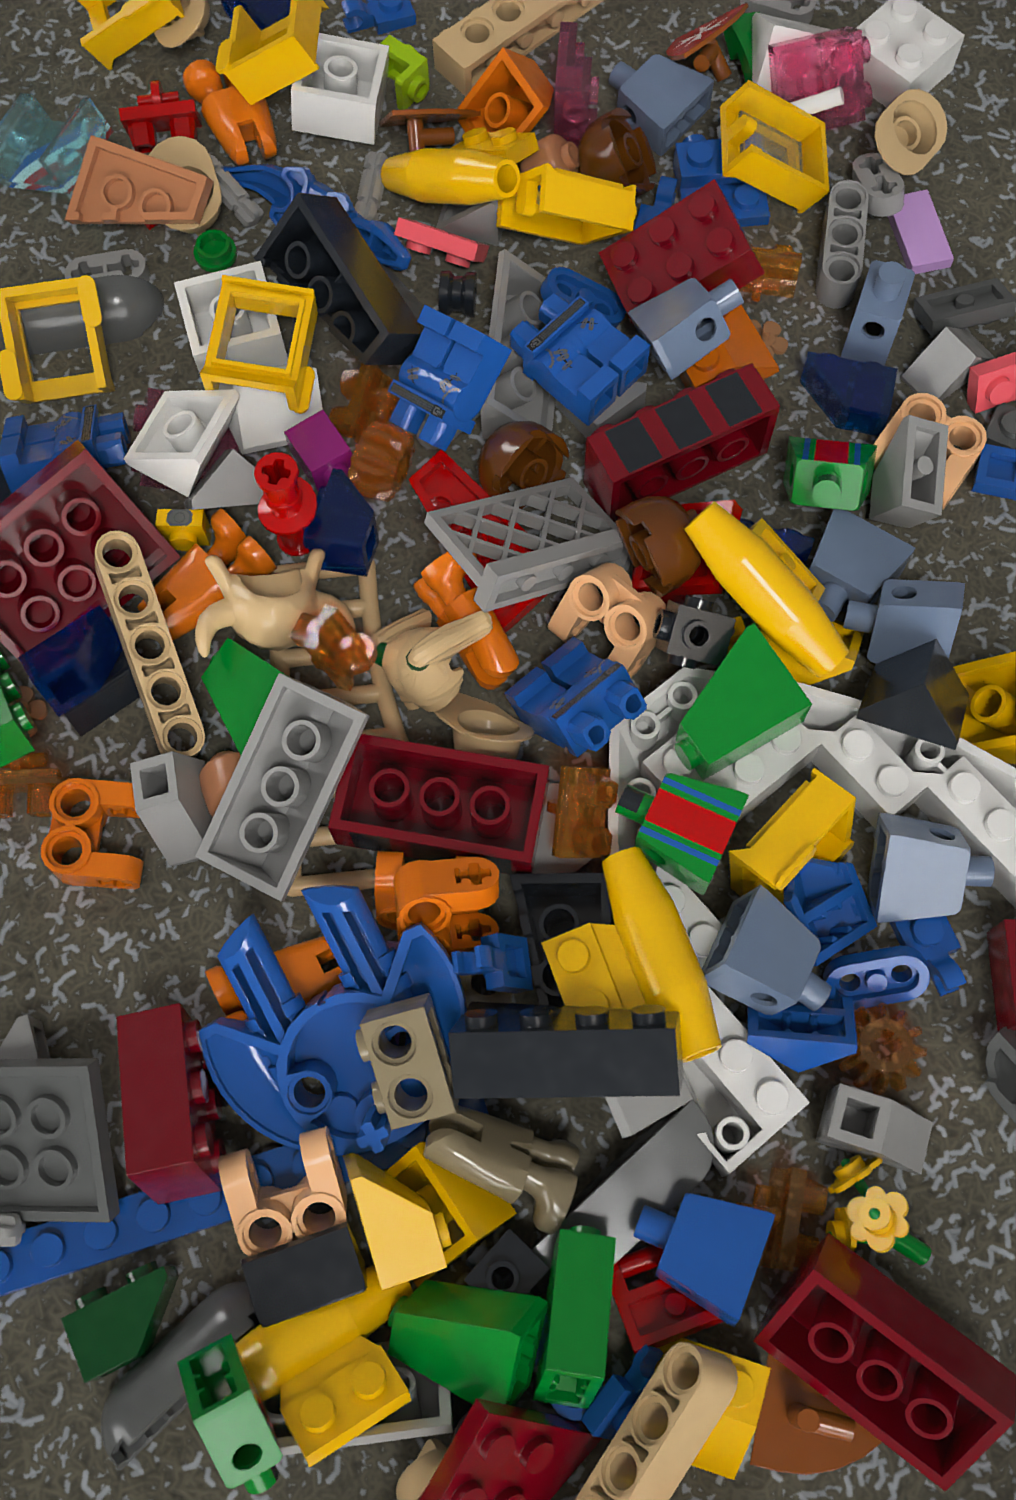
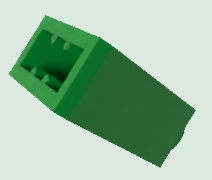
[675,623,812,781]
[201,638,286,755]
[532,1226,616,1409]
[388,1279,548,1406]

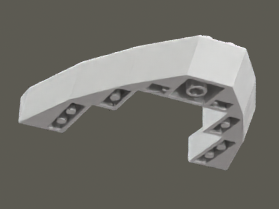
[608,667,1016,1177]

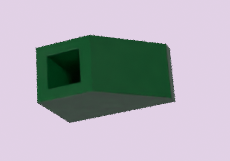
[60,1261,179,1383]

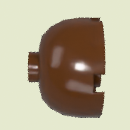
[578,107,656,198]
[477,421,569,509]
[615,496,702,597]

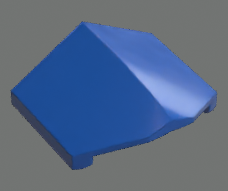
[784,858,877,967]
[747,996,858,1073]

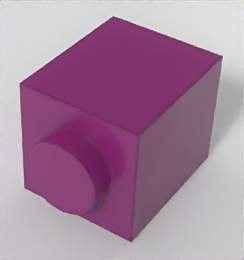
[284,410,357,492]

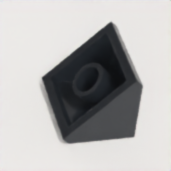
[856,639,969,750]

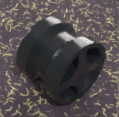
[438,270,477,317]

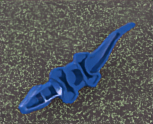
[223,164,412,270]

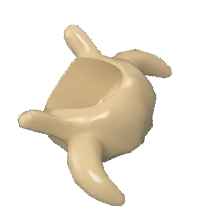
[195,548,356,658]

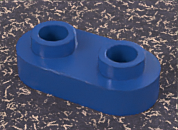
[540,267,626,328]
[823,946,930,1010]

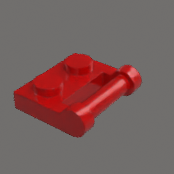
[612,1245,724,1356]

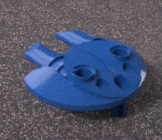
[199,885,467,1155]

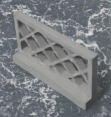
[424,477,631,613]

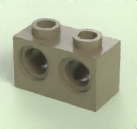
[356,993,459,1130]

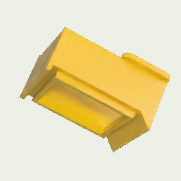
[77,0,185,70]
[215,0,329,105]
[0,275,115,404]
[199,275,318,414]
[729,768,856,906]

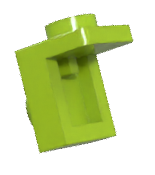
[380,34,430,110]

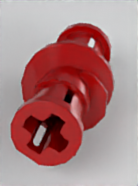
[254,452,318,556]

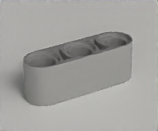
[815,180,869,309]

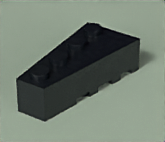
[254,192,423,365]
[509,873,615,1006]
[448,1001,684,1099]

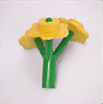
[825,1155,931,1265]

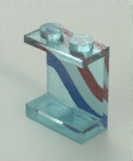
[0,93,114,194]

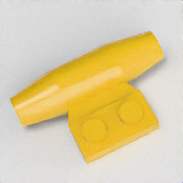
[381,127,539,205]
[684,501,849,677]
[541,847,722,1063]
[224,1265,413,1467]

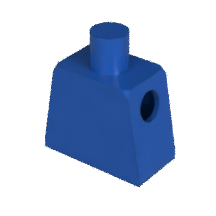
[633,1193,776,1326]

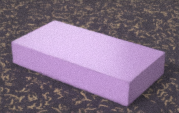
[888,189,954,274]

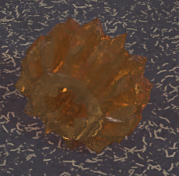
[348,421,415,502]
[839,1003,927,1095]

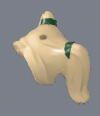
[363,608,493,712]

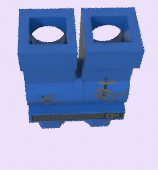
[510,293,651,426]
[388,305,512,451]
[0,404,131,494]
[504,637,647,758]

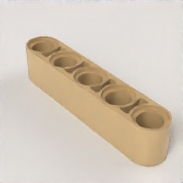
[94,530,205,758]
[575,1342,738,1500]

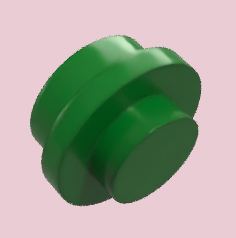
[193,229,237,272]

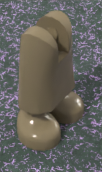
[423,1105,579,1235]

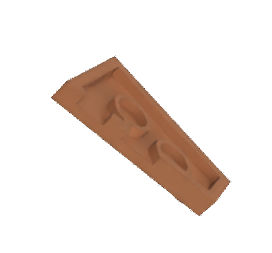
[65,135,214,224]

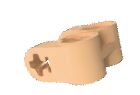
[874,393,987,510]
[548,562,666,678]
[218,1126,347,1257]

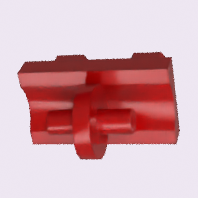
[119,80,202,154]

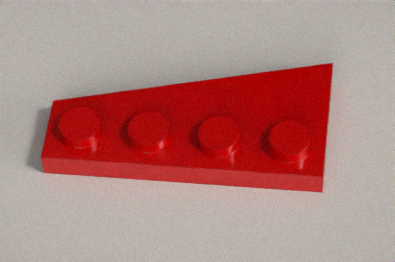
[408,449,548,633]

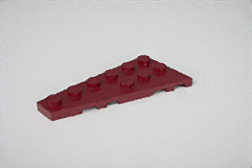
[420,1398,602,1500]

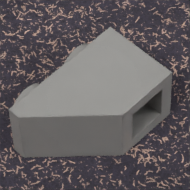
[130,751,212,866]
[815,1083,933,1175]

